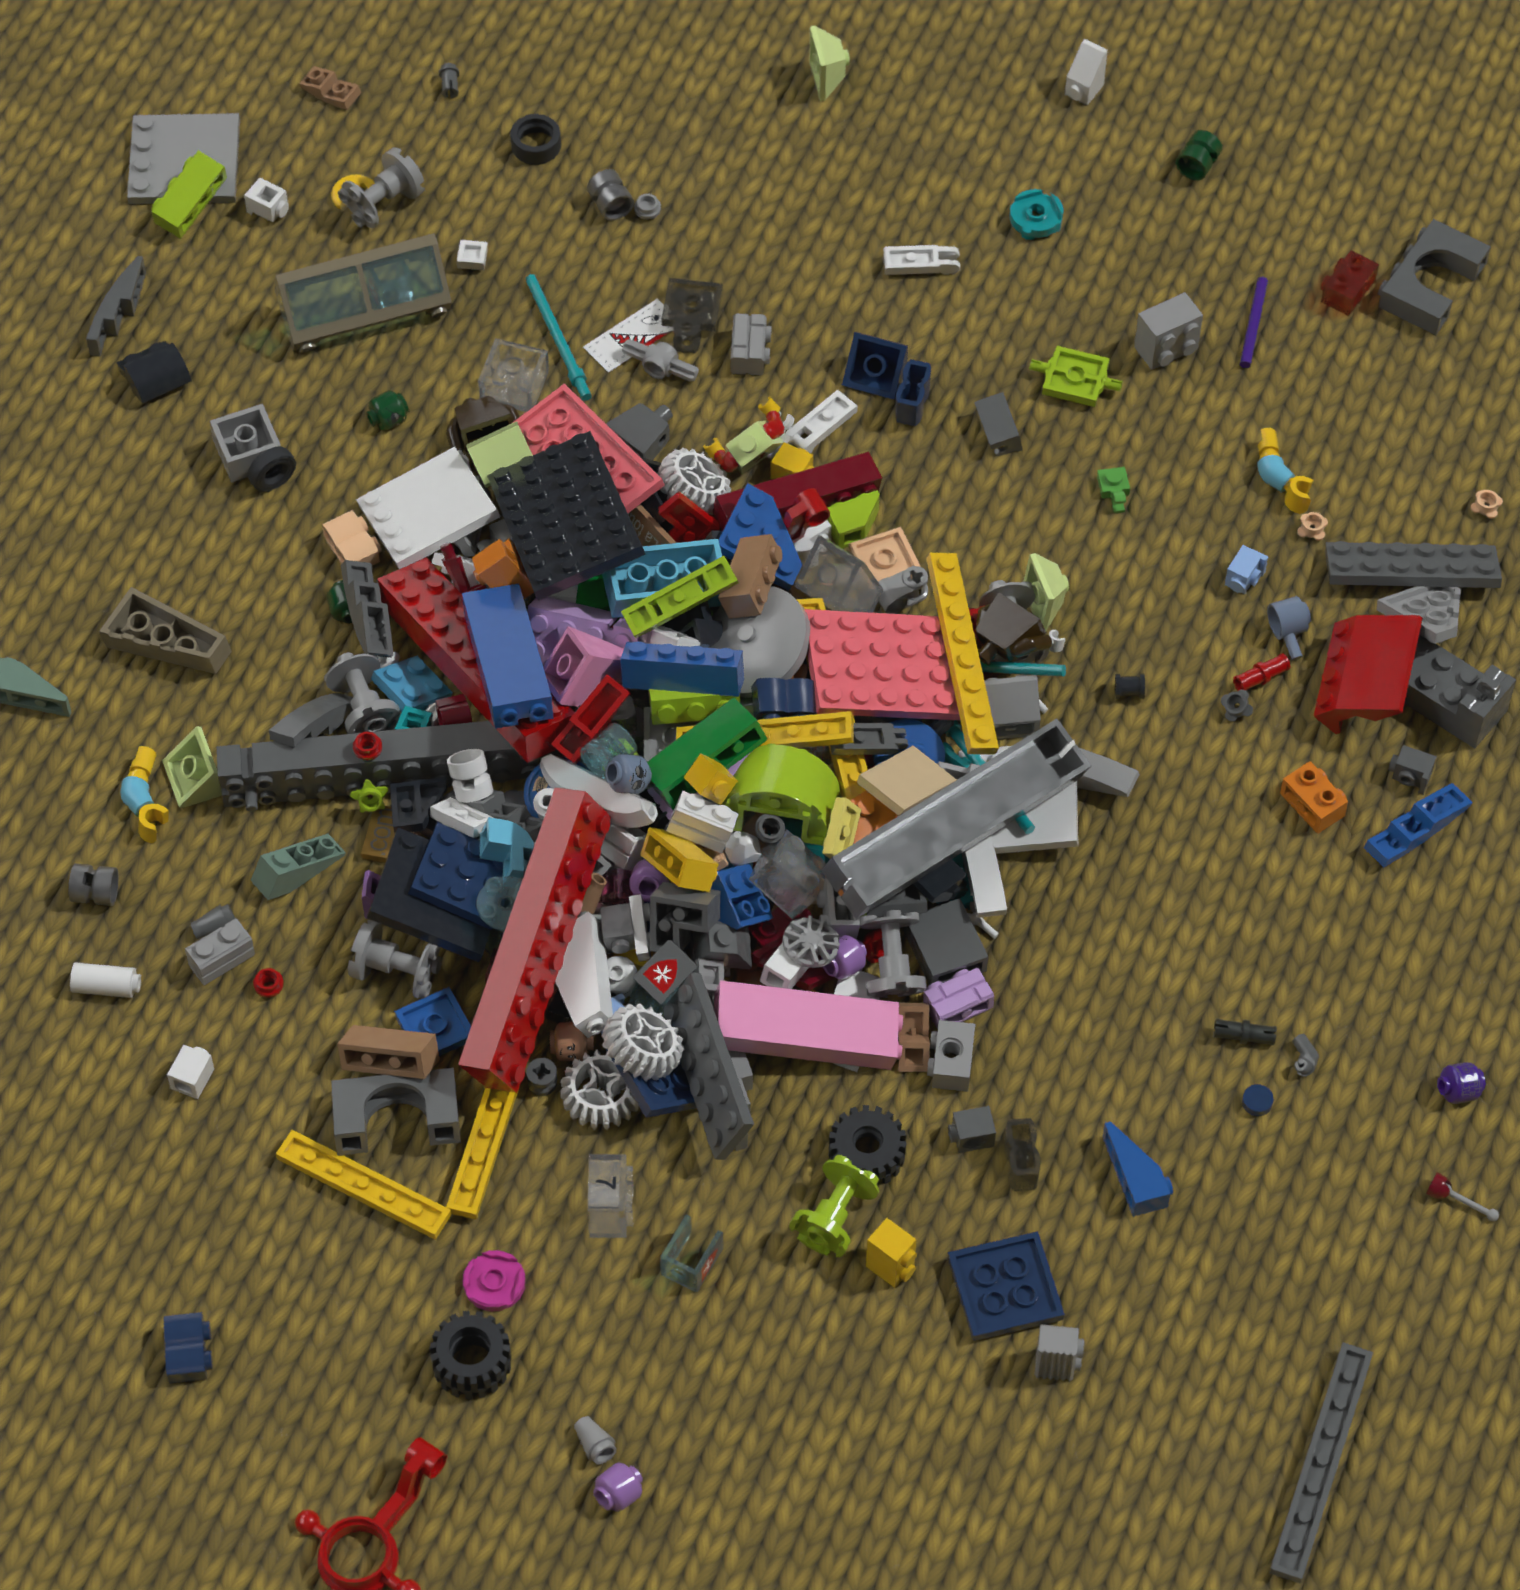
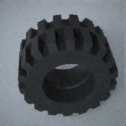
[430,1311,512,1399]

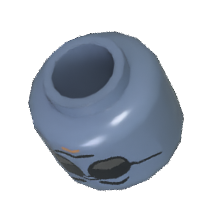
[605,754,652,794]

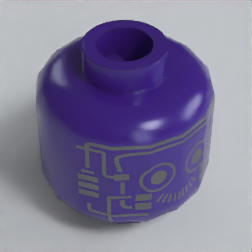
[1437,1062,1486,1104]

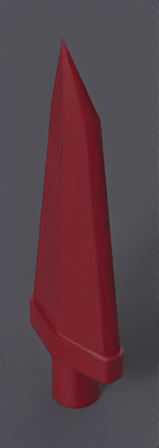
[440,542,470,594]

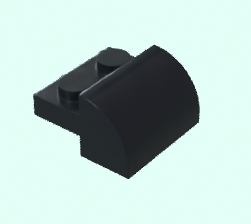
[116,340,192,404]
[664,600,723,648]

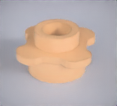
[1471,490,1503,519]
[1297,512,1328,541]

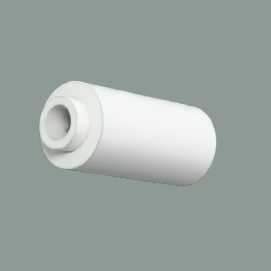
[70,962,141,998]

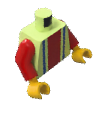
[703,396,785,475]

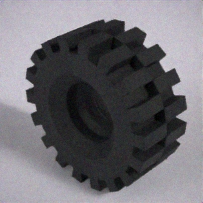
[829,1105,906,1187]

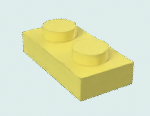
[822,798,861,859]

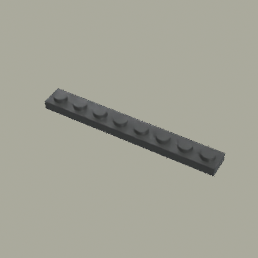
[1270,1342,1373,1584]

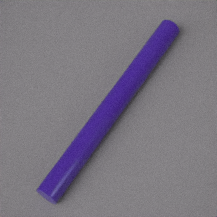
[1240,277,1268,368]

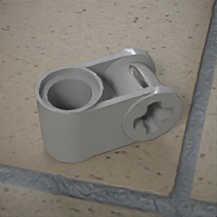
[872,566,928,614]

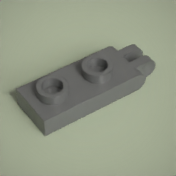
[830,723,909,755]

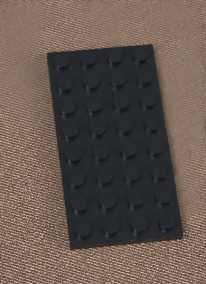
[487,431,646,601]

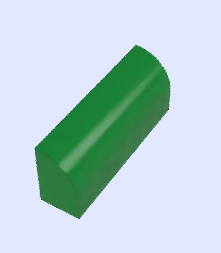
[647,697,768,810]

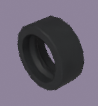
[510,114,561,165]

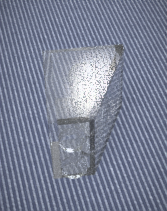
[794,535,883,613]

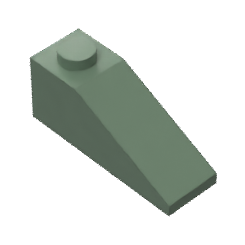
[0,657,71,717]

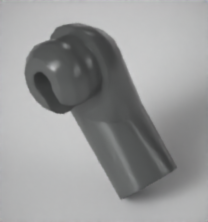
[1292,1033,1319,1076]

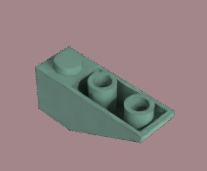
[251,834,346,900]

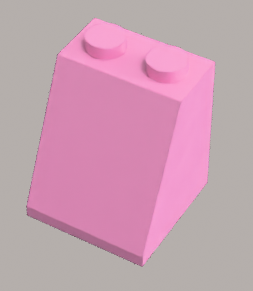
[543,626,624,707]

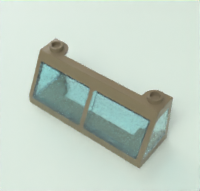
[274,233,452,352]

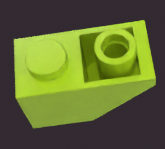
[827,490,880,550]

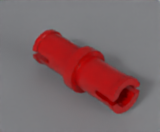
[1233,653,1291,691]

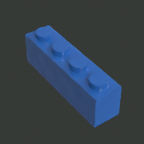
[620,641,744,697]

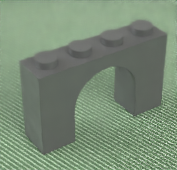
[1378,219,1491,335]
[331,1068,461,1156]

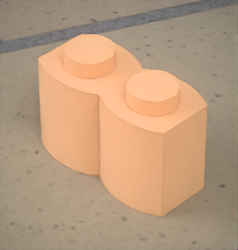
[322,511,382,566]

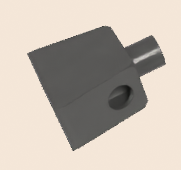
[606,404,673,460]

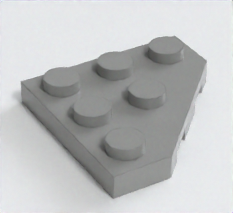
[1377,586,1461,644]

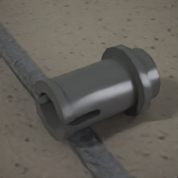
[439,63,460,98]

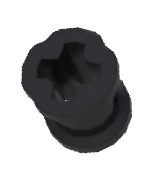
[1115,674,1145,699]

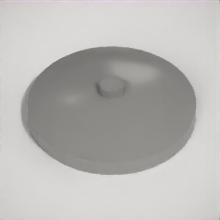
[710,587,810,698]

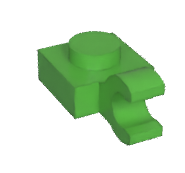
[1097,467,1130,513]

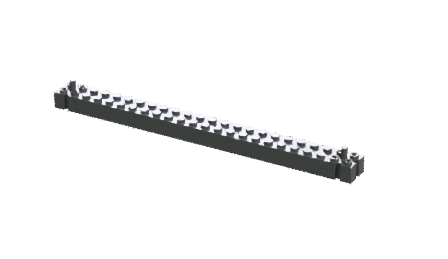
[216,697,922,812]

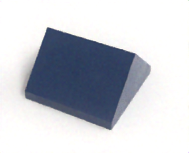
[842,332,908,399]

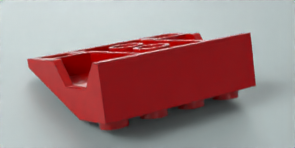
[1313,615,1423,734]

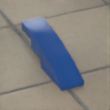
[1364,783,1473,867]

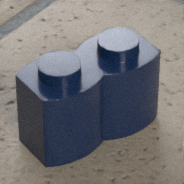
[895,359,931,426]
[751,678,816,720]
[164,1312,213,1383]

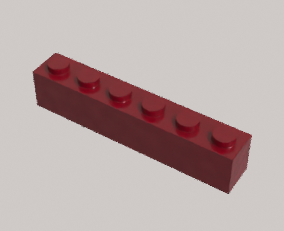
[712,451,882,531]

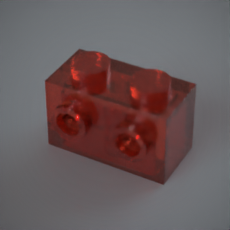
[1320,250,1379,316]

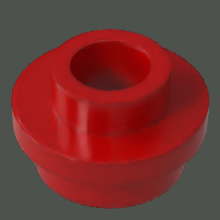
[353,731,383,760]
[253,968,284,998]

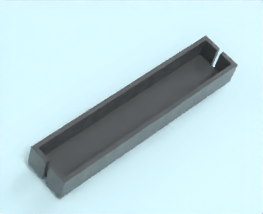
[821,719,1092,919]

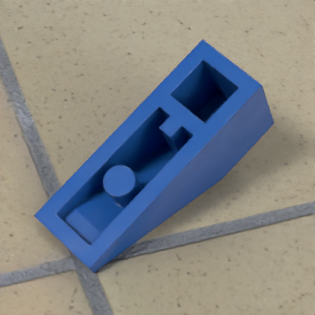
[1103,1121,1173,1217]

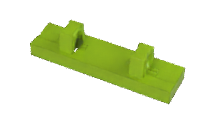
[621,556,739,639]

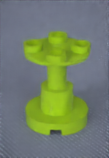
[789,1155,879,1257]

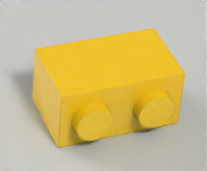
[866,1218,917,1288]

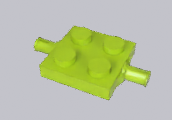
[1029,346,1123,407]

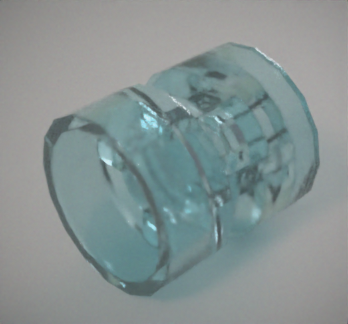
[580,723,637,779]

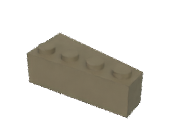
[99,587,232,674]

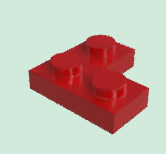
[659,491,719,543]

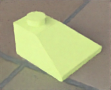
[809,26,850,101]
[1023,553,1069,631]

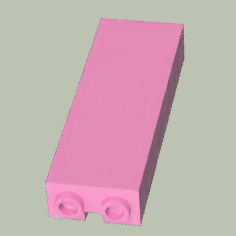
[714,980,903,1070]

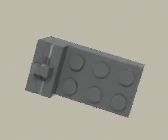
[1404,635,1516,749]

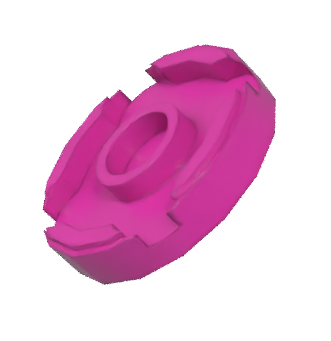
[463,1251,525,1311]

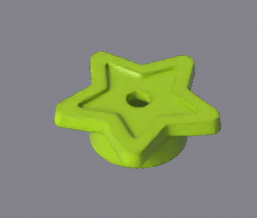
[350,779,388,813]

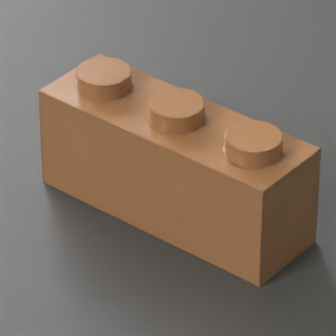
[718,534,782,619]
[337,1025,440,1079]

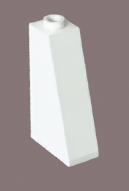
[555,911,613,1038]

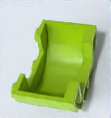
[718,744,841,846]

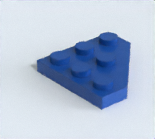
[718,483,802,591]

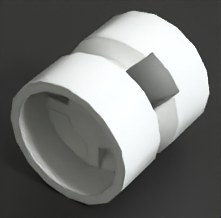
[447,749,493,803]

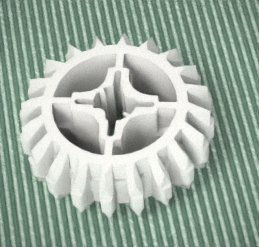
[657,448,731,515]
[602,1003,684,1081]
[560,1049,639,1130]

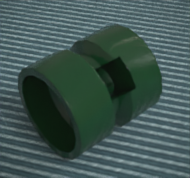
[1175,130,1223,181]

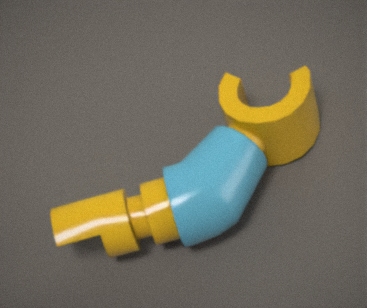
[1257,428,1313,514]
[120,746,169,843]

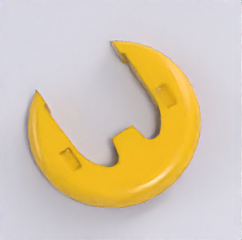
[331,174,375,210]

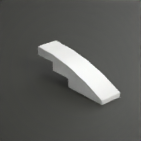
[962,835,1007,918]

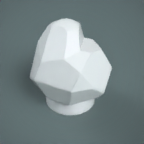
[725,831,761,866]

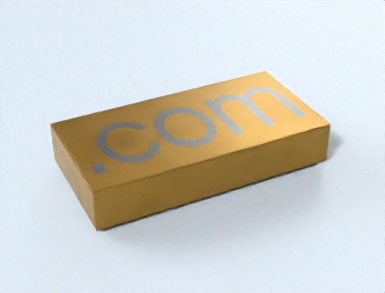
[361,806,395,863]

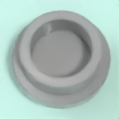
[634,194,661,219]

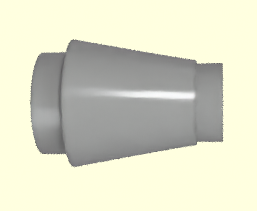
[574,1416,616,1464]

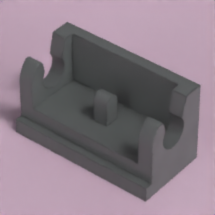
[974,392,1023,456]

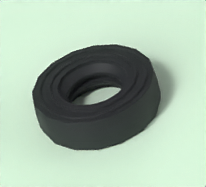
[247,446,296,492]

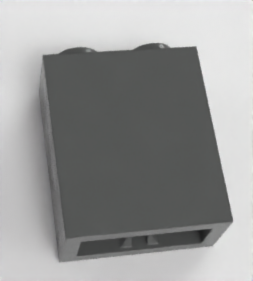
[904,899,989,985]

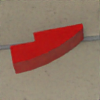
[551,674,630,765]

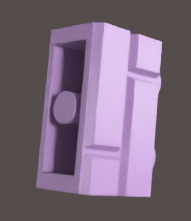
[923,968,994,1029]

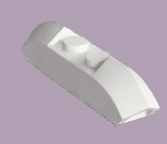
[540,754,658,828]

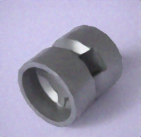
[587,169,634,221]
[69,864,119,906]

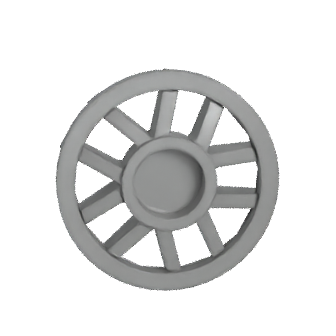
[782,916,840,968]

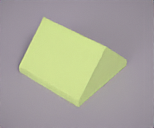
[466,421,533,488]
[162,726,222,808]

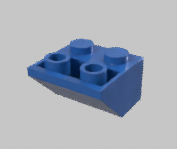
[711,863,773,929]

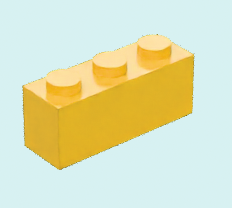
[640,827,719,892]

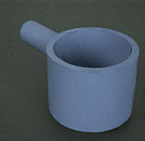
[1267,596,1311,661]

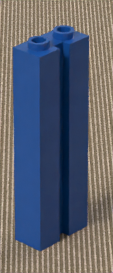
[462,583,554,729]

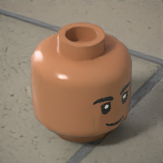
[550,1022,594,1061]

